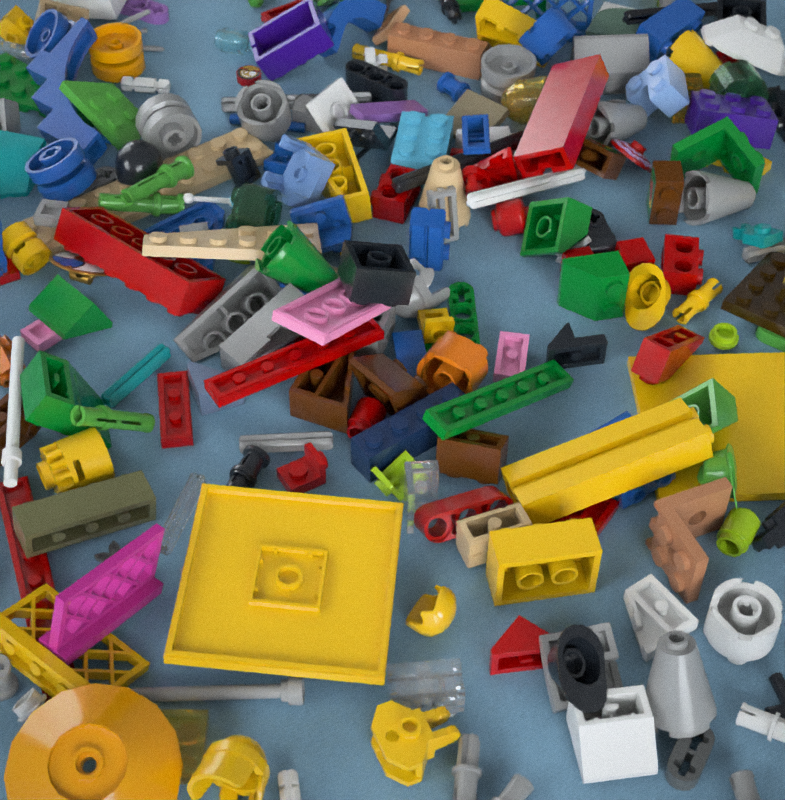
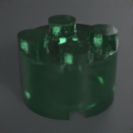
[709,59,769,101]
[225,182,282,229]

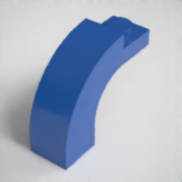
[319,0,387,58]

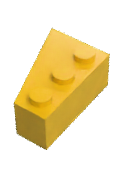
[475,0,547,68]

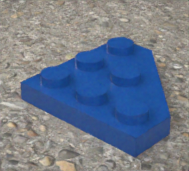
[143,202,226,271]

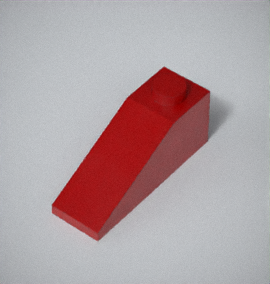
[631,325,705,385]

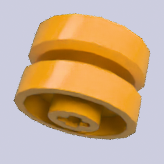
[89,22,146,83]

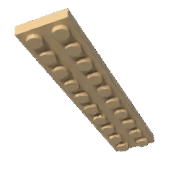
[22,127,273,253]

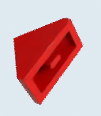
[489,615,550,675]

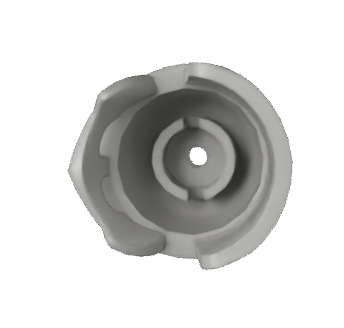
[396,258,450,318]

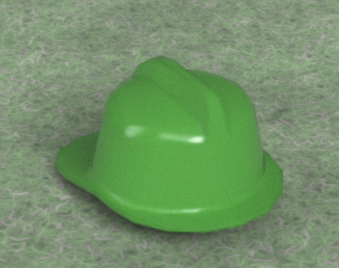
[697,444,738,509]

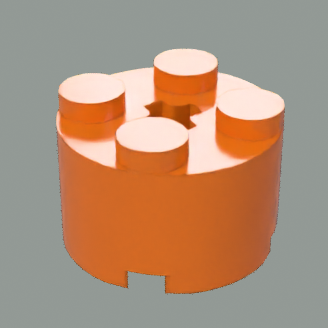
[417,331,488,395]

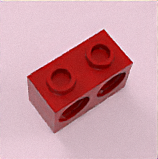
[370,164,421,224]
[660,234,704,296]

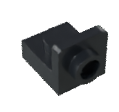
[215,146,262,189]

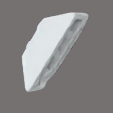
[701,15,785,76]

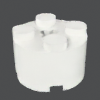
[703,578,783,665]

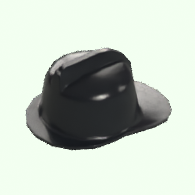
[547,624,607,713]

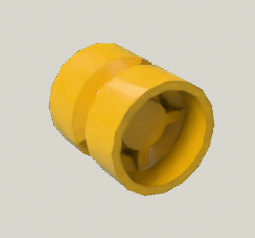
[2,221,52,276]

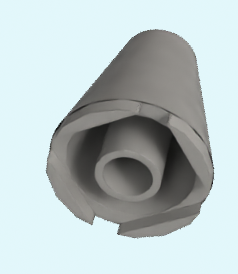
[586,101,647,147]
[679,170,756,226]
[645,630,717,739]

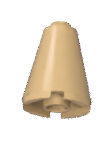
[418,155,471,228]

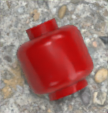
[491,198,529,237]

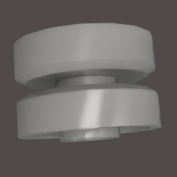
[480,44,537,107]
[135,93,202,160]

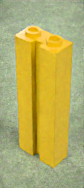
[500,397,715,525]

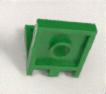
[670,116,765,194]

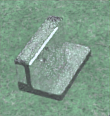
[403,460,439,534]

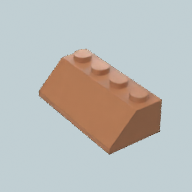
[387,22,492,81]

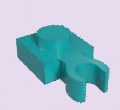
[732,223,783,249]

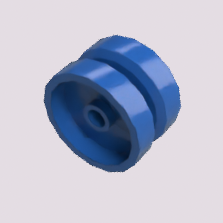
[25,8,76,59]
[25,137,97,201]

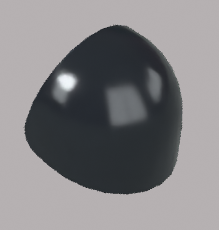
[115,140,163,185]

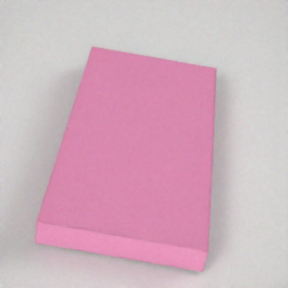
[272,278,391,346]

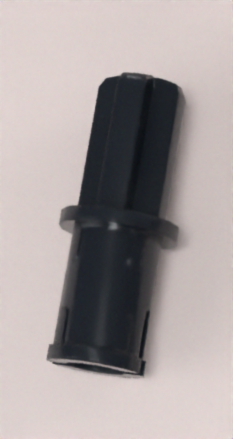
[438,0,462,24]

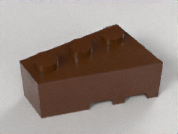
[289,351,356,434]

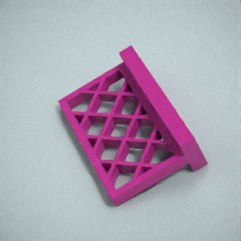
[38,523,165,665]

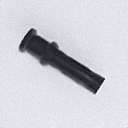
[226,445,270,488]

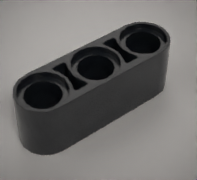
[345,59,408,102]

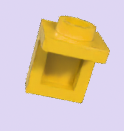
[417,308,455,344]

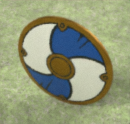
[49,251,107,285]

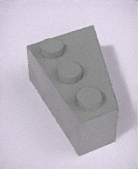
[219,283,306,371]

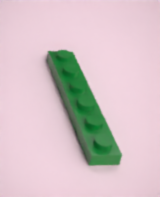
[422,360,574,441]

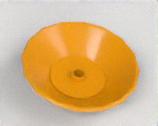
[4,683,183,800]

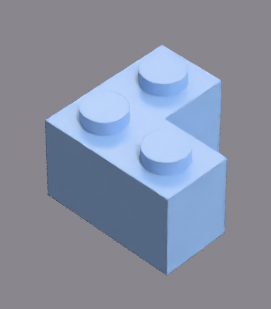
[625,55,690,118]

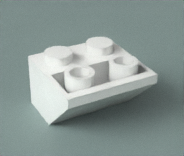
[566,685,658,784]

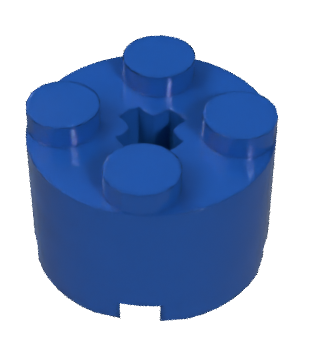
[518,5,578,66]

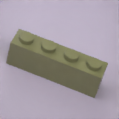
[12,470,156,558]

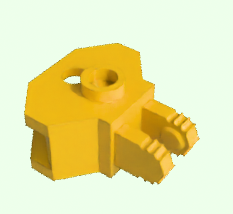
[371,700,461,787]

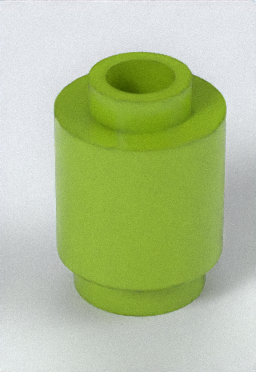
[716,507,761,557]

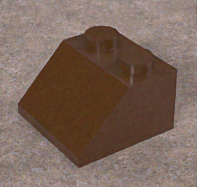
[349,353,428,416]

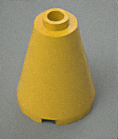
[669,29,732,94]

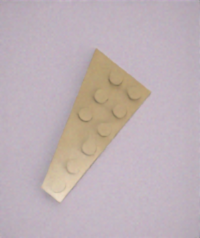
[142,223,322,261]

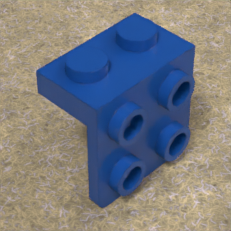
[289,194,353,254]

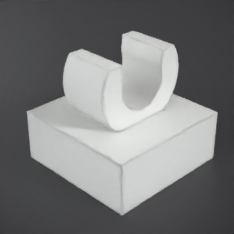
[365,47,388,72]

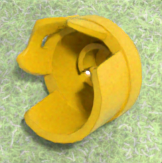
[187,735,270,800]

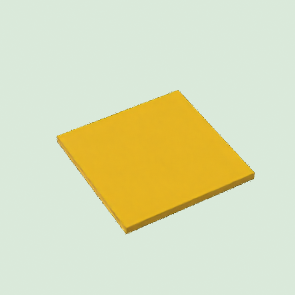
[627,352,785,502]
[163,483,404,686]

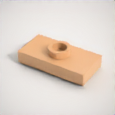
[372,5,410,46]

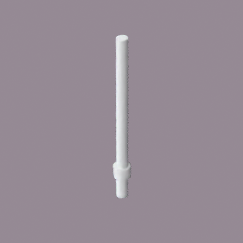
[1,336,25,488]

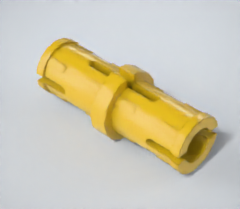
[672,278,723,325]

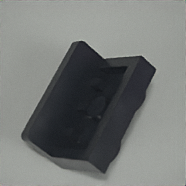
[333,118,398,151]

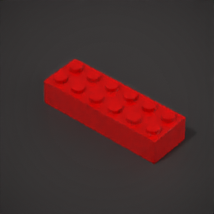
[54,206,226,317]

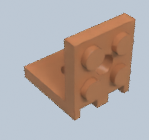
[645,477,733,604]

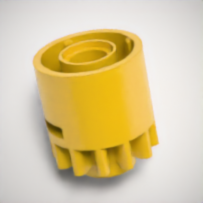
[36,427,115,493]

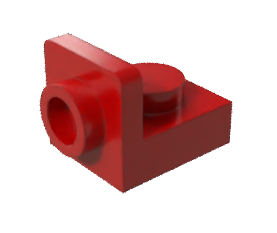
[276,442,328,493]

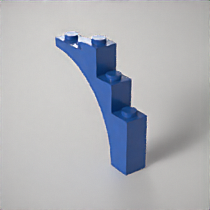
[26,17,108,165]

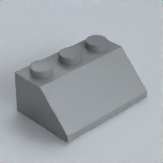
[570,34,649,95]

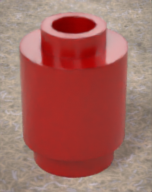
[347,397,386,439]

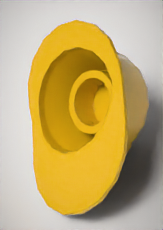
[625,263,671,331]

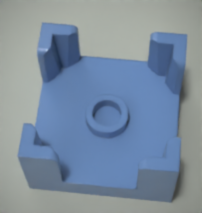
[260,134,336,208]

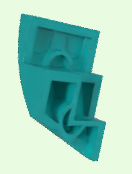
[0,130,47,199]

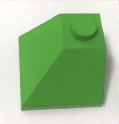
[671,378,738,434]

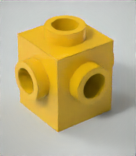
[0,5,34,50]

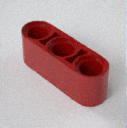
[413,485,514,543]

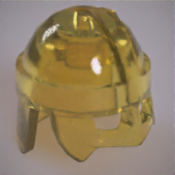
[500,75,547,125]

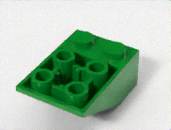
[20,350,112,449]

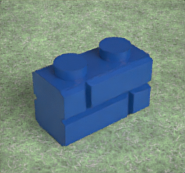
[409,207,451,271]

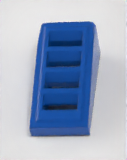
[462,114,491,155]

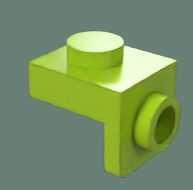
[371,450,429,502]

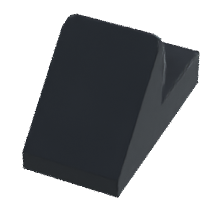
[545,322,608,369]

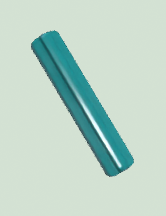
[101,343,171,408]

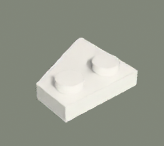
[624,574,699,662]

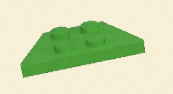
[59,80,141,151]

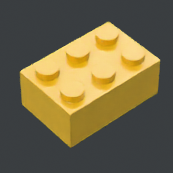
[485,518,603,606]

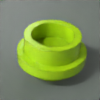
[708,323,739,350]

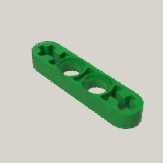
[447,282,480,344]

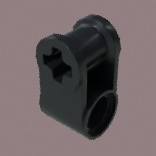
[579,209,617,254]

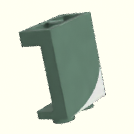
[585,1,640,36]

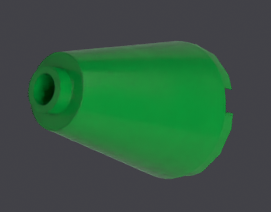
[255,221,339,293]

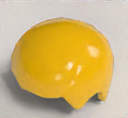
[405,585,457,637]

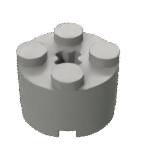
[235,80,292,142]

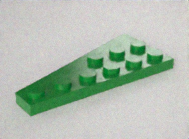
[0,52,94,127]

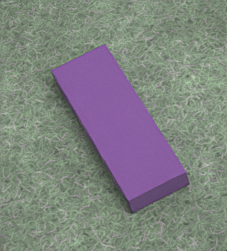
[349,100,428,123]

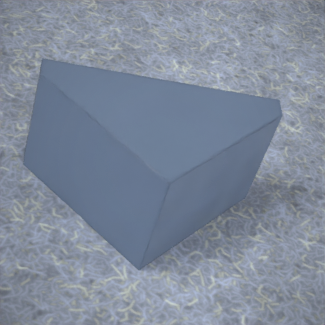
[187,361,247,416]

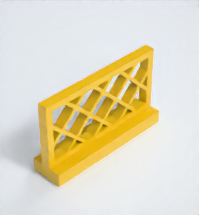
[0,583,150,698]

